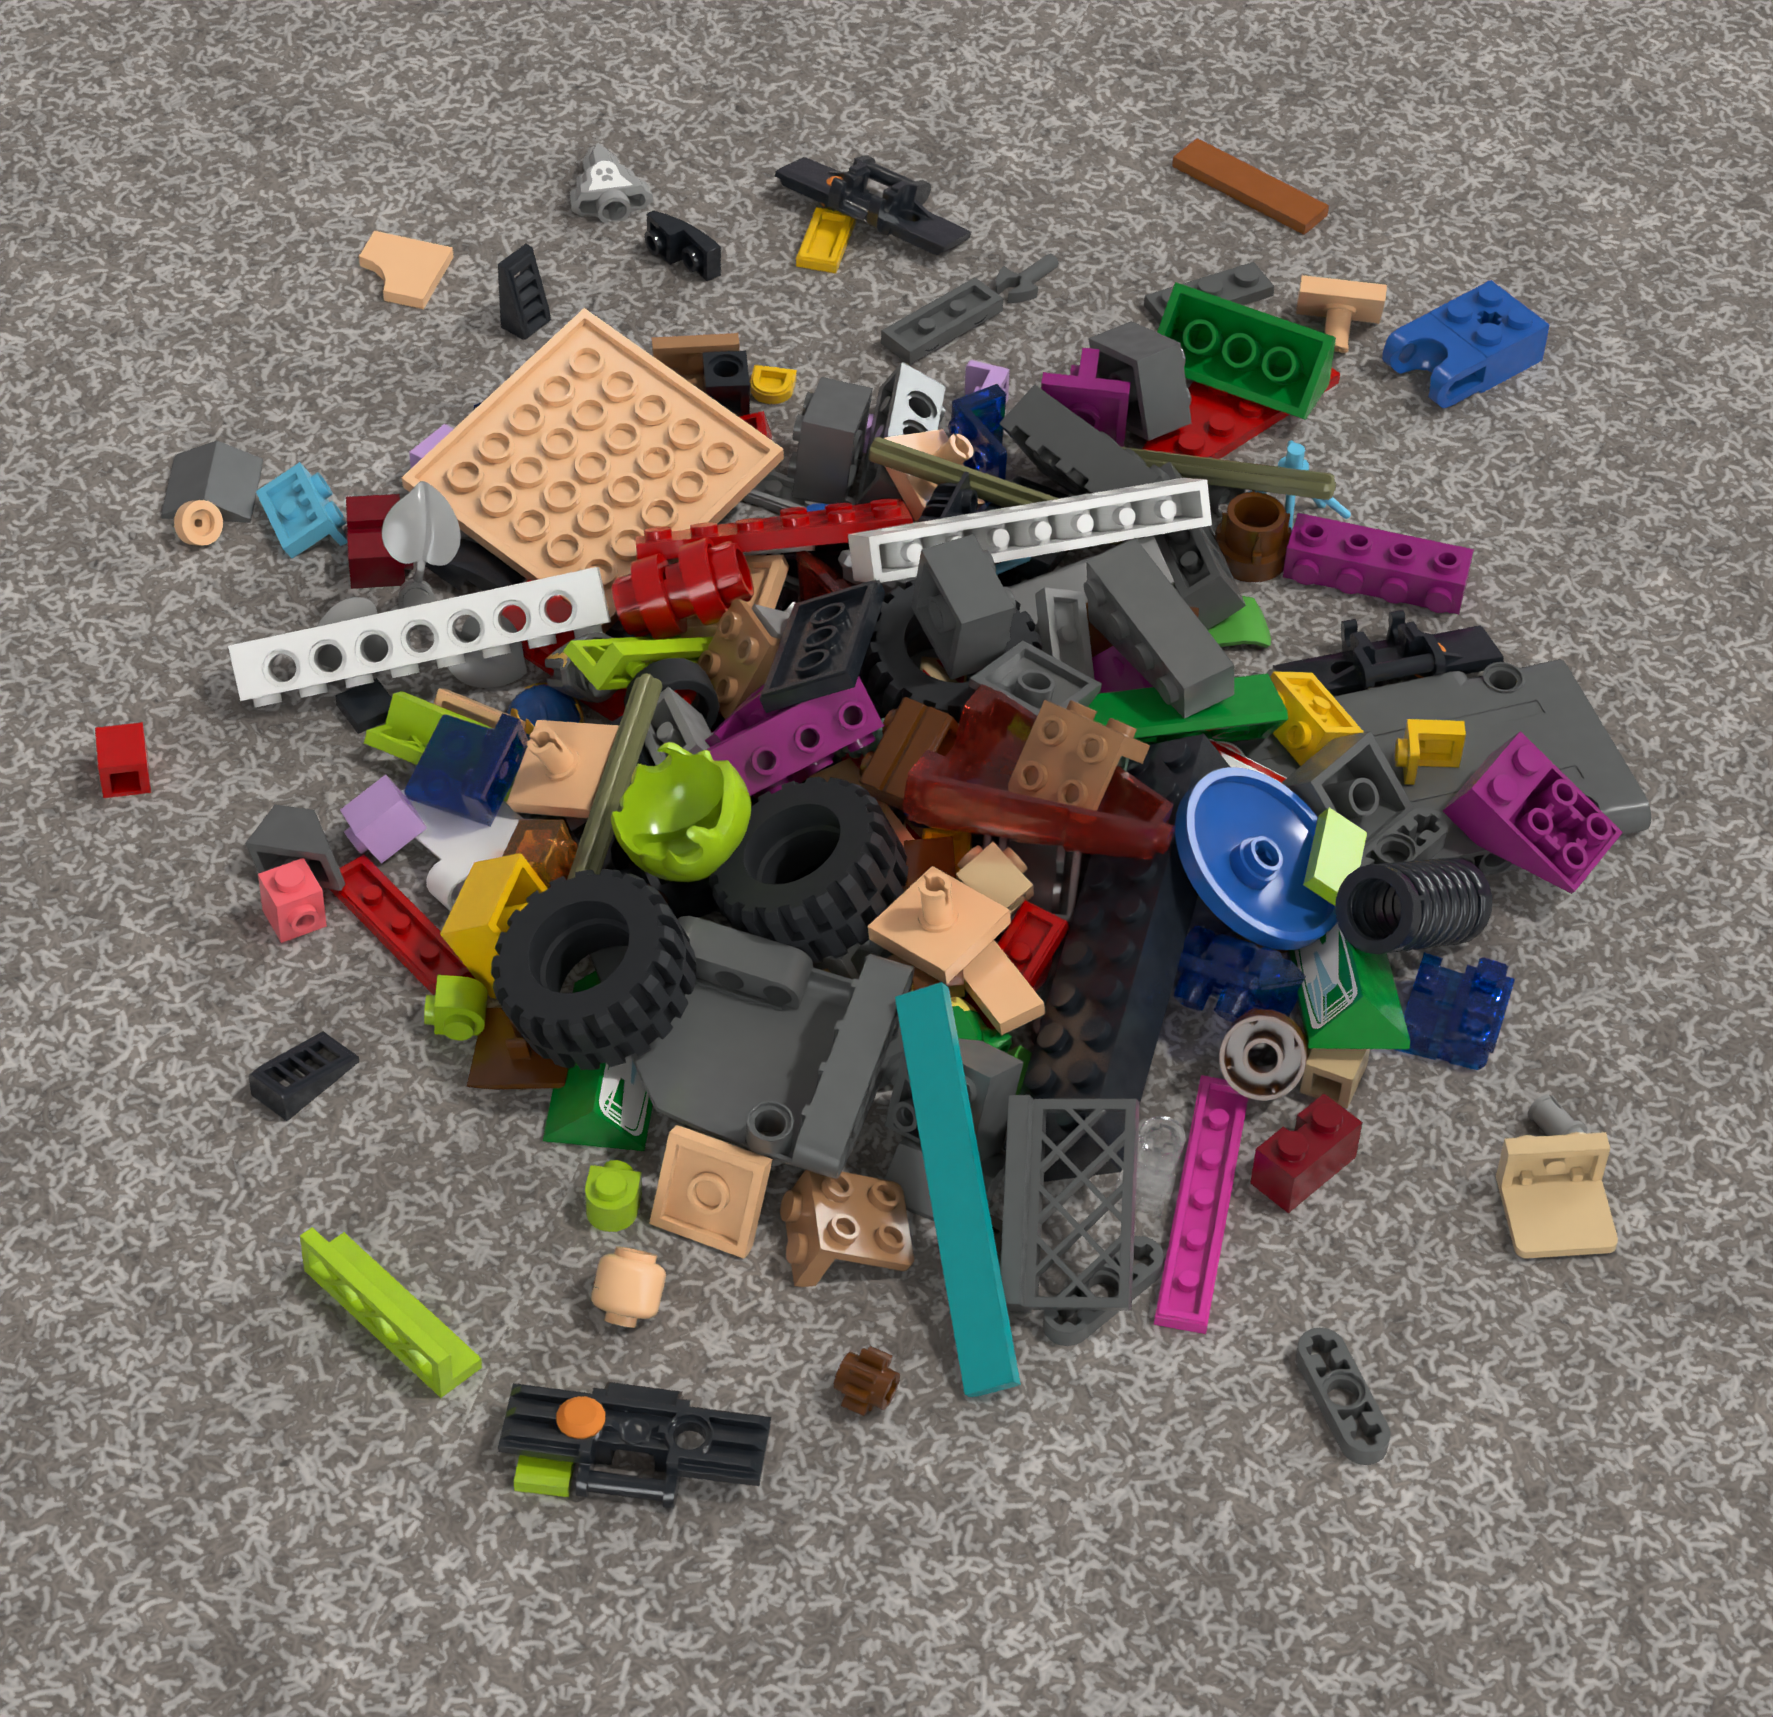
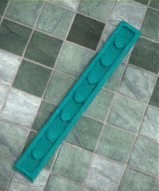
[895,982,1021,1397]

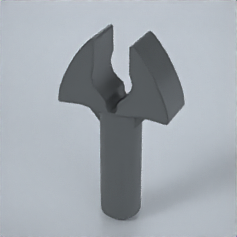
[995,253,1059,303]

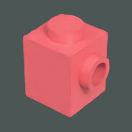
[258,858,327,943]

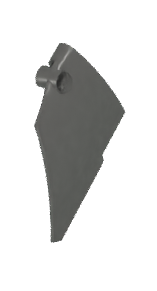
[589,916,914,1179]

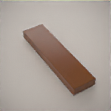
[1172,138,1329,235]

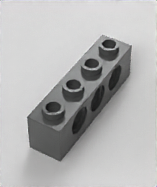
[856,362,946,517]
[1154,461,1246,630]

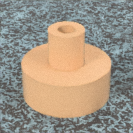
[174,500,223,546]

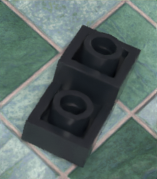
[644,210,721,282]
[425,538,526,591]

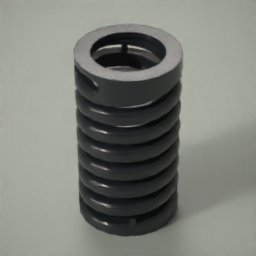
[1335,858,1493,954]

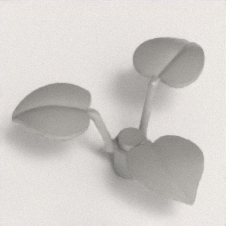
[316,481,527,688]

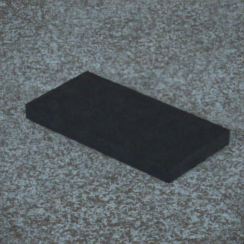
[759,579,886,713]

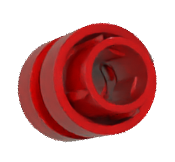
[612,537,754,640]

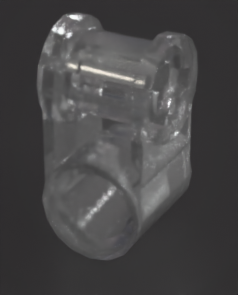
[1114,1116,1186,1219]

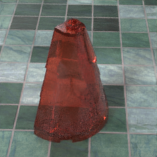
[903,684,1175,860]

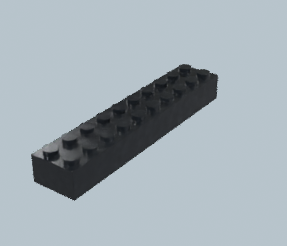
[1003,734,1230,1182]

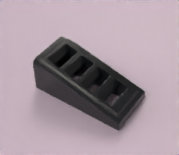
[497,244,551,340]
[249,1031,360,1121]

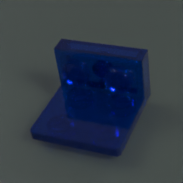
[948,384,1007,507]
[404,713,528,827]

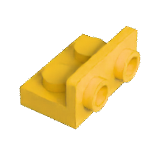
[1270,672,1364,766]

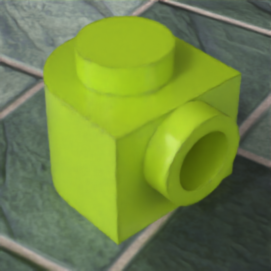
[424,975,488,1041]
[585,1160,642,1232]

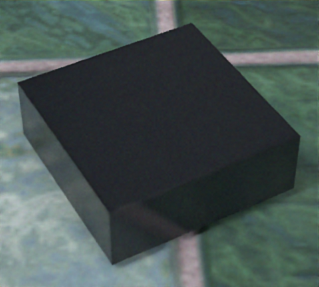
[335,678,392,734]

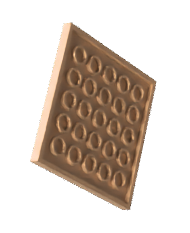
[401,308,784,634]

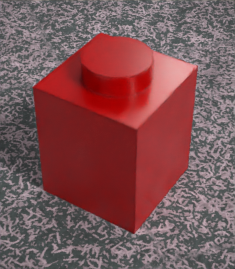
[95,722,151,798]

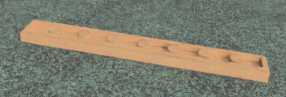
[809,758,1045,1035]

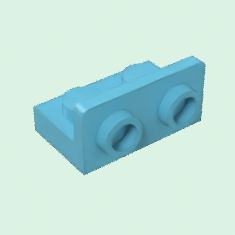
[256,462,348,558]

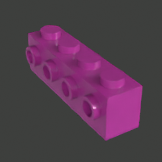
[1283,513,1474,615]
[705,676,884,796]

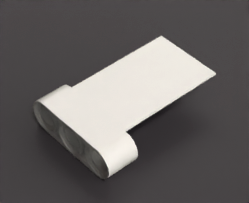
[401,774,569,911]

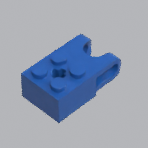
[1382,280,1550,408]

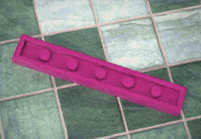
[1154,1075,1248,1334]

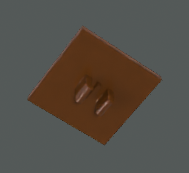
[467,1008,569,1090]

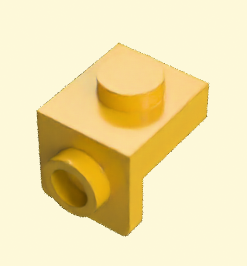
[1394,719,1466,785]

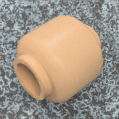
[591,1246,666,1328]

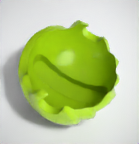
[611,742,751,882]

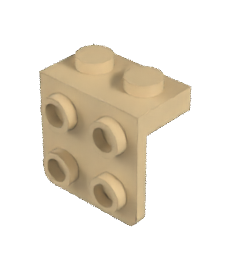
[1496,1132,1618,1258]

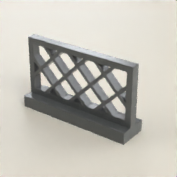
[1000,1095,1139,1313]

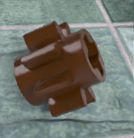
[834,1346,900,1416]

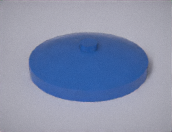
[1175,767,1337,950]

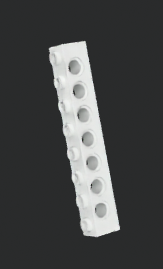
[848,478,1212,583]
[228,567,611,708]

